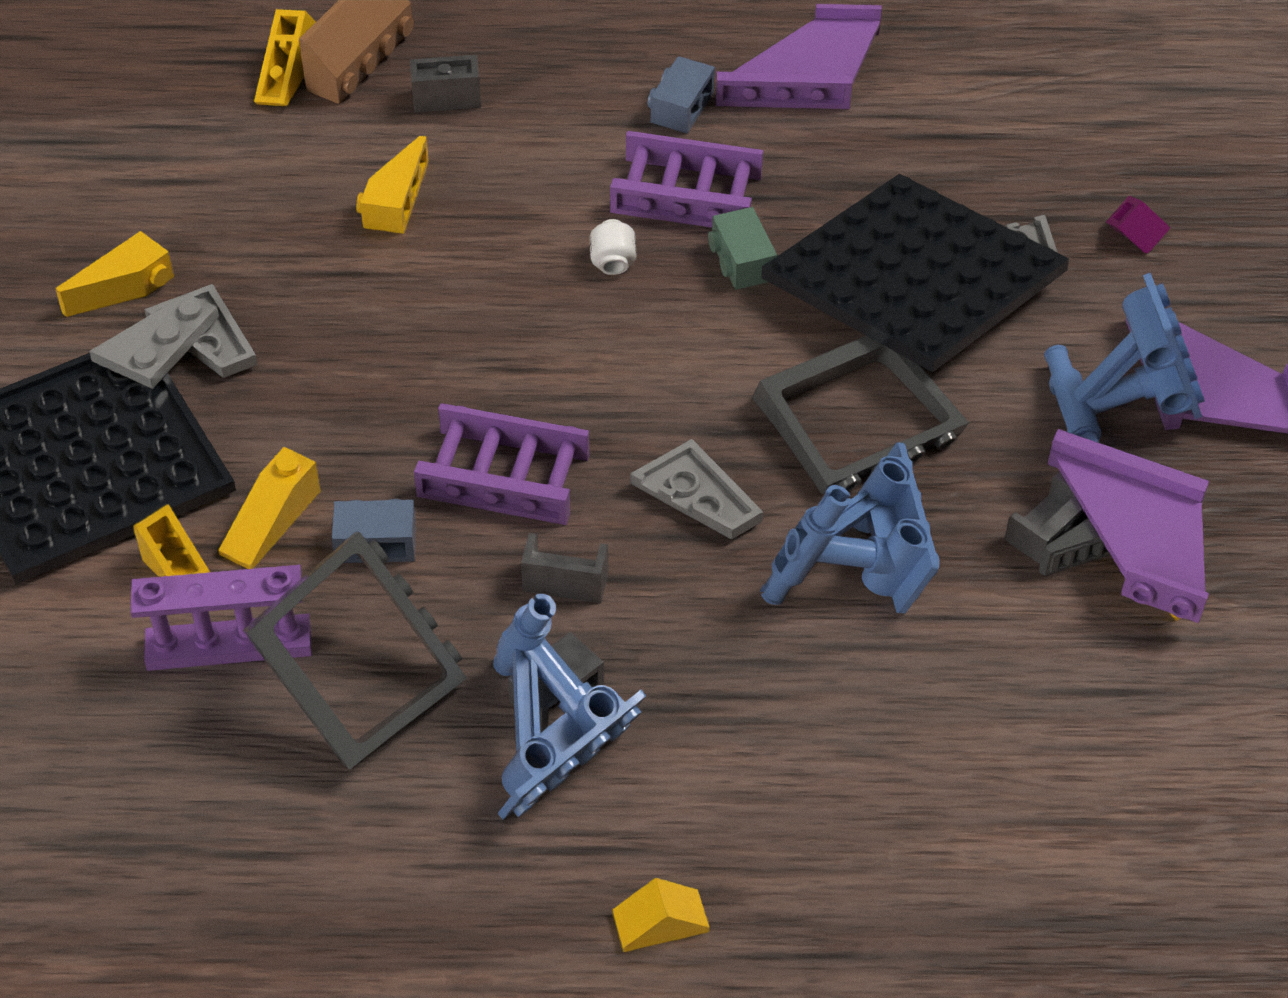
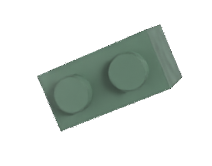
[708,207,777,290]

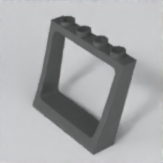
[752,336,969,495]
[243,531,467,769]

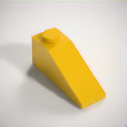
[254,9,316,106]
[356,136,429,234]
[55,231,174,317]
[218,447,321,569]

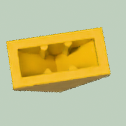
[133,504,210,577]
[612,878,710,952]

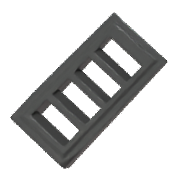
[1039,518,1110,576]

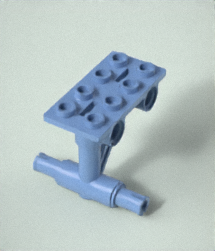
[1044,273,1205,443]
[760,442,940,614]
[493,594,646,820]

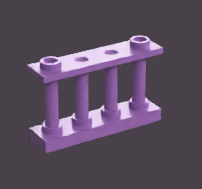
[610,131,763,228]
[414,403,589,525]
[131,565,312,671]

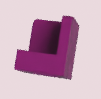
[1106,195,1170,254]

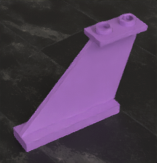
[716,4,882,109]
[1125,318,1288,434]
[1047,429,1209,623]

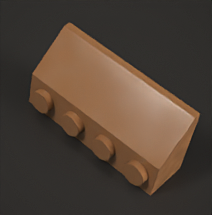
[299,0,414,104]

